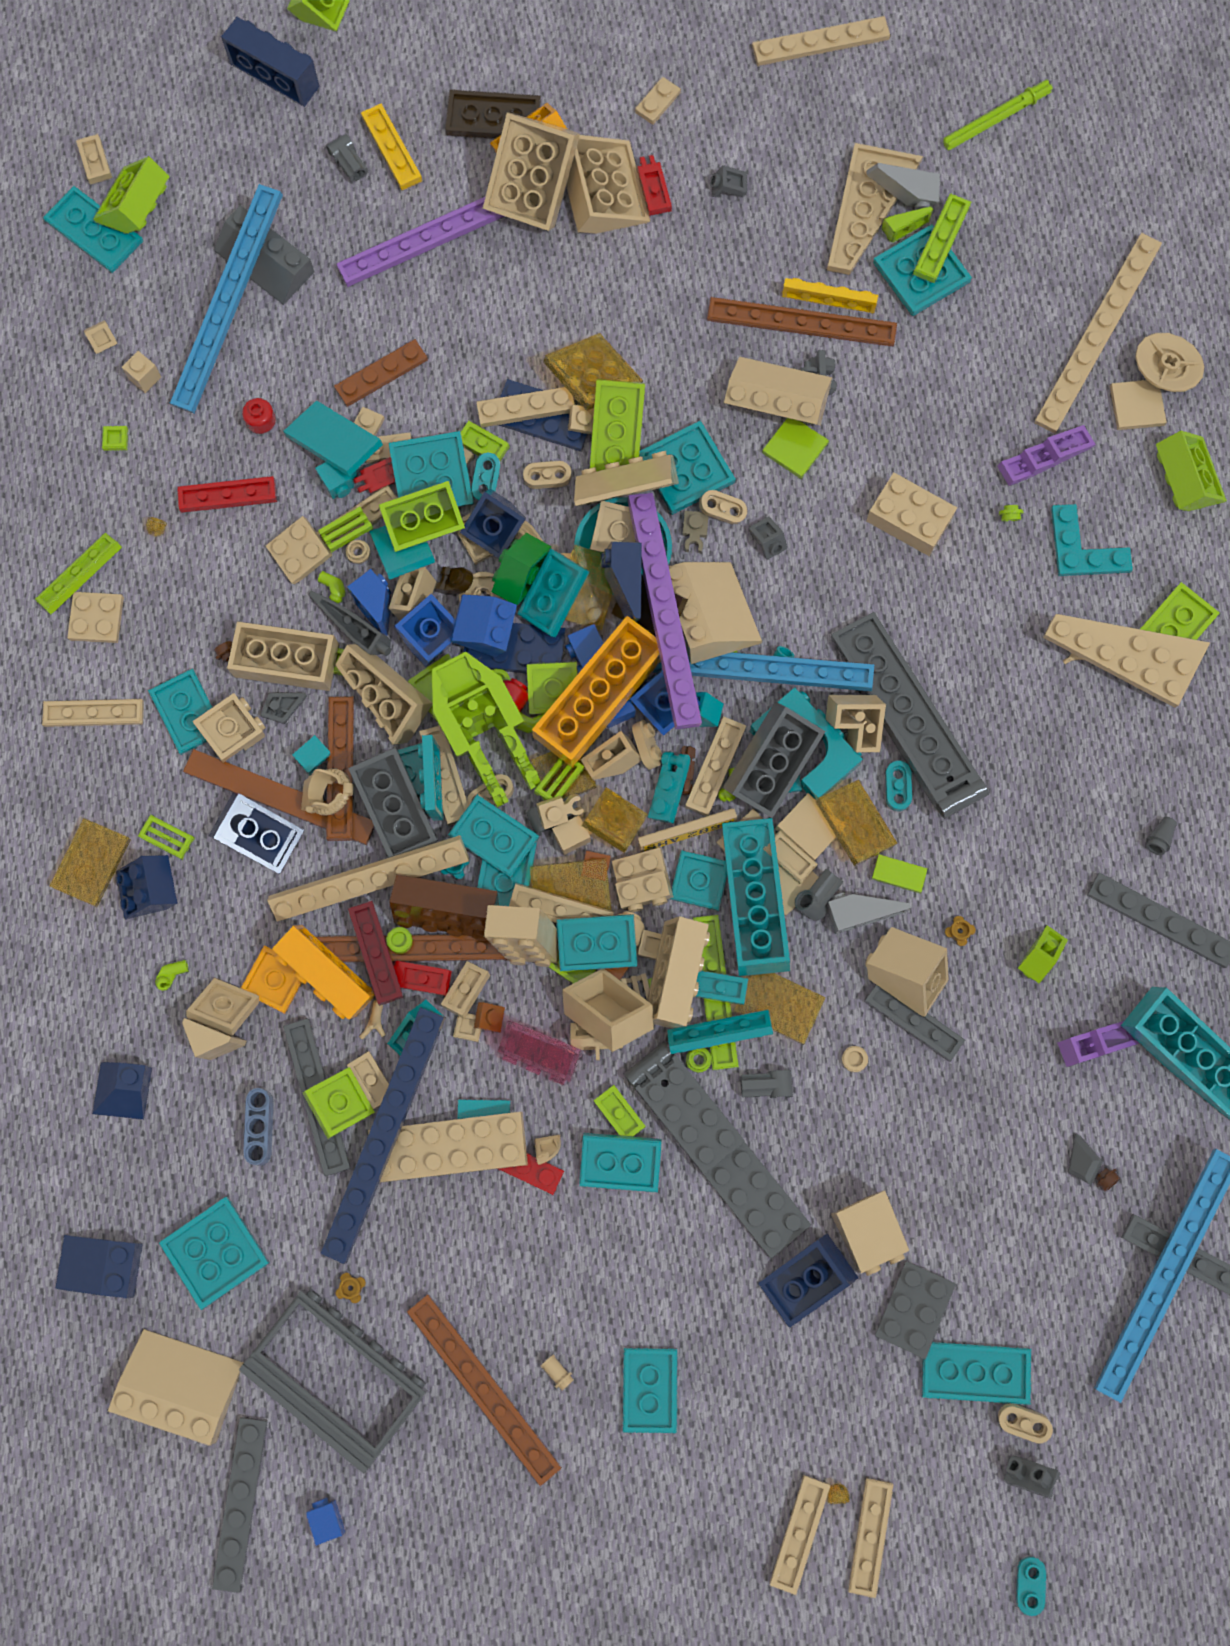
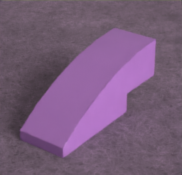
[1058,1021,1140,1067]

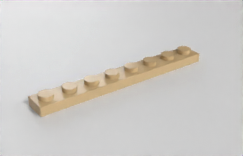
[267,835,469,922]

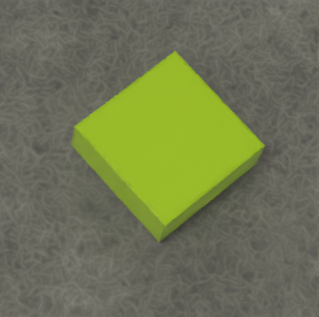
[102,426,128,451]

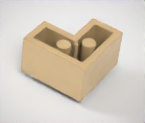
[826,695,886,752]

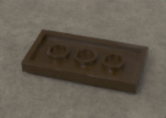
[445,89,541,139]

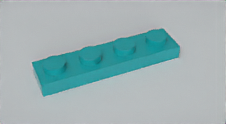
[667,1010,773,1054]

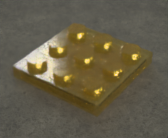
[543,333,643,411]

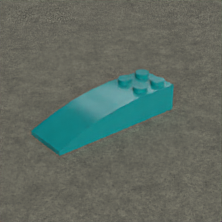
[722,818,790,976]
[1121,987,1230,1120]

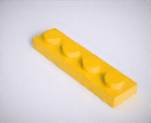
[361,103,422,191]
[782,278,878,314]

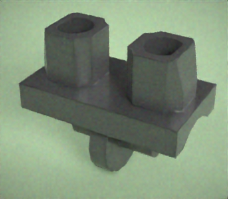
[799,350,836,395]
[1004,1455,1060,1499]

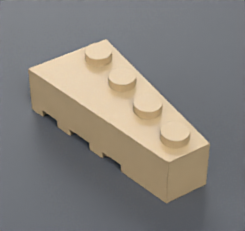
[335,644,433,745]

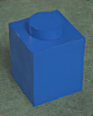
[306,1497,346,1546]

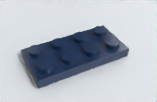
[498,379,594,452]
[464,623,566,674]

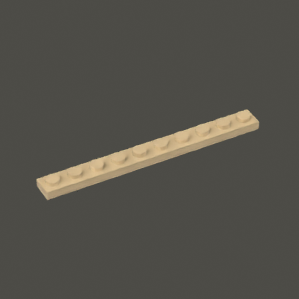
[1034,233,1162,434]

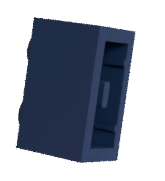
[116,855,178,920]

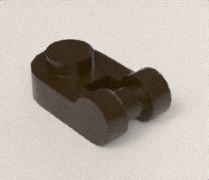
[434,567,474,595]

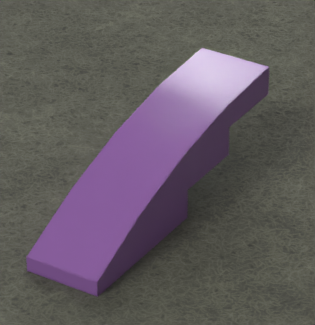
[997,425,1096,486]

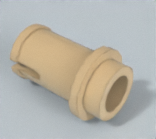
[540,1354,574,1391]

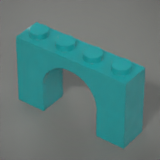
[749,687,863,802]

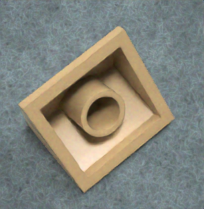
[182,1018,247,1060]

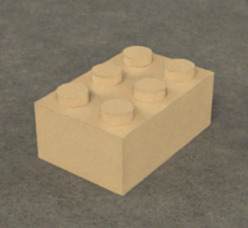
[866,472,957,556]
[562,968,653,1052]

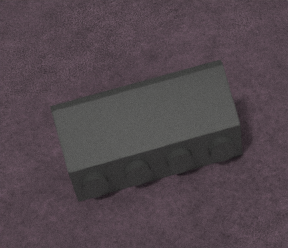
[214,205,314,305]

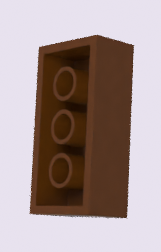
[389,874,499,941]

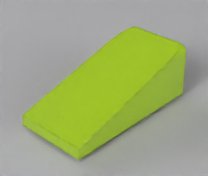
[882,206,933,243]

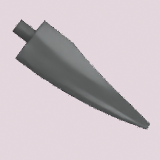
[309,591,392,656]

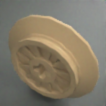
[1135,333,1204,392]

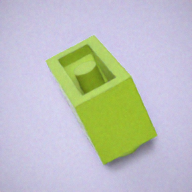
[1018,925,1068,983]

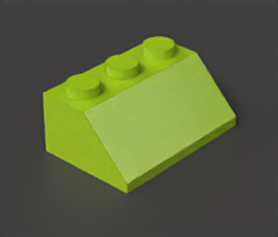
[287,0,350,31]
[93,156,170,234]
[1156,431,1227,511]
[379,481,465,552]

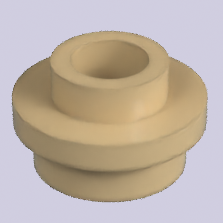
[346,540,370,564]

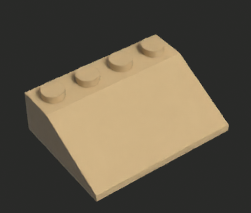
[483,113,580,231]
[566,135,650,234]
[574,451,679,506]
[669,562,762,664]
[108,1329,244,1446]

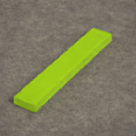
[693,915,739,1070]

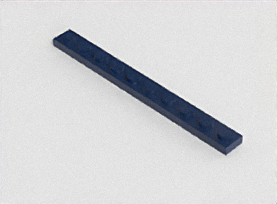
[320,1007,446,1264]

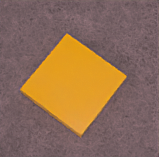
[241,945,302,1014]

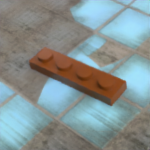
[334,339,428,407]

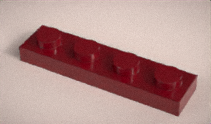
[348,901,404,1006]

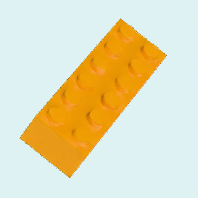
[532,616,661,768]

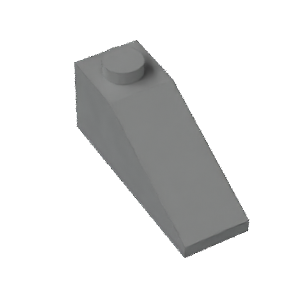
[867,163,940,210]
[827,893,911,934]

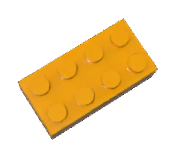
[272,925,375,1020]

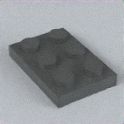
[875,1261,956,1360]

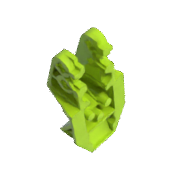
[432,652,541,808]

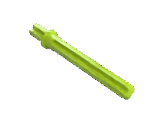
[943,79,1053,150]

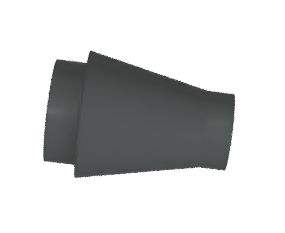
[1146,817,1177,855]

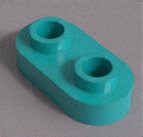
[471,453,500,501]
[885,761,912,812]
[1016,1556,1046,1616]

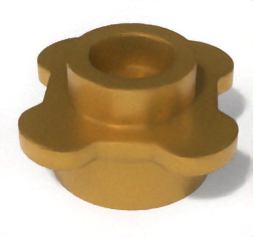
[945,916,976,946]
[336,1273,366,1303]

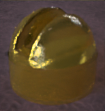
[146,517,167,537]
[828,1483,850,1504]

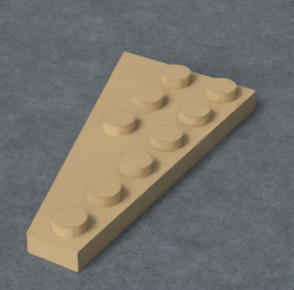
[827,143,923,275]
[1043,614,1210,708]

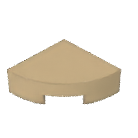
[534,1135,561,1165]

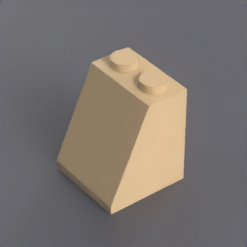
[865,927,948,1017]
[831,1191,909,1276]

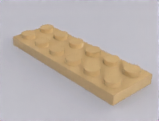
[368,1112,528,1183]

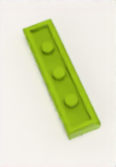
[913,193,972,283]
[35,533,122,614]

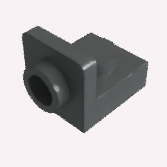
[710,165,747,197]
[748,516,787,560]

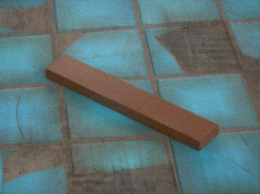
[326,697,354,841]

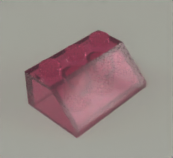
[498,1020,582,1085]

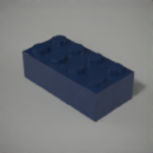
[221,16,320,107]

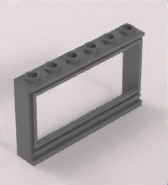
[239,1289,428,1474]

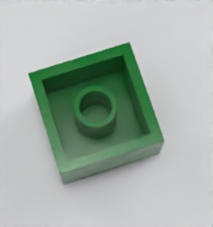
[491,532,552,605]

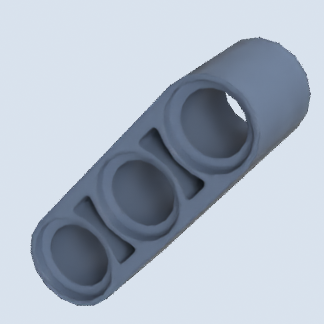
[243,1088,274,1166]

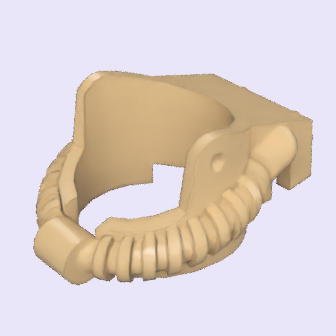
[301,769,354,815]

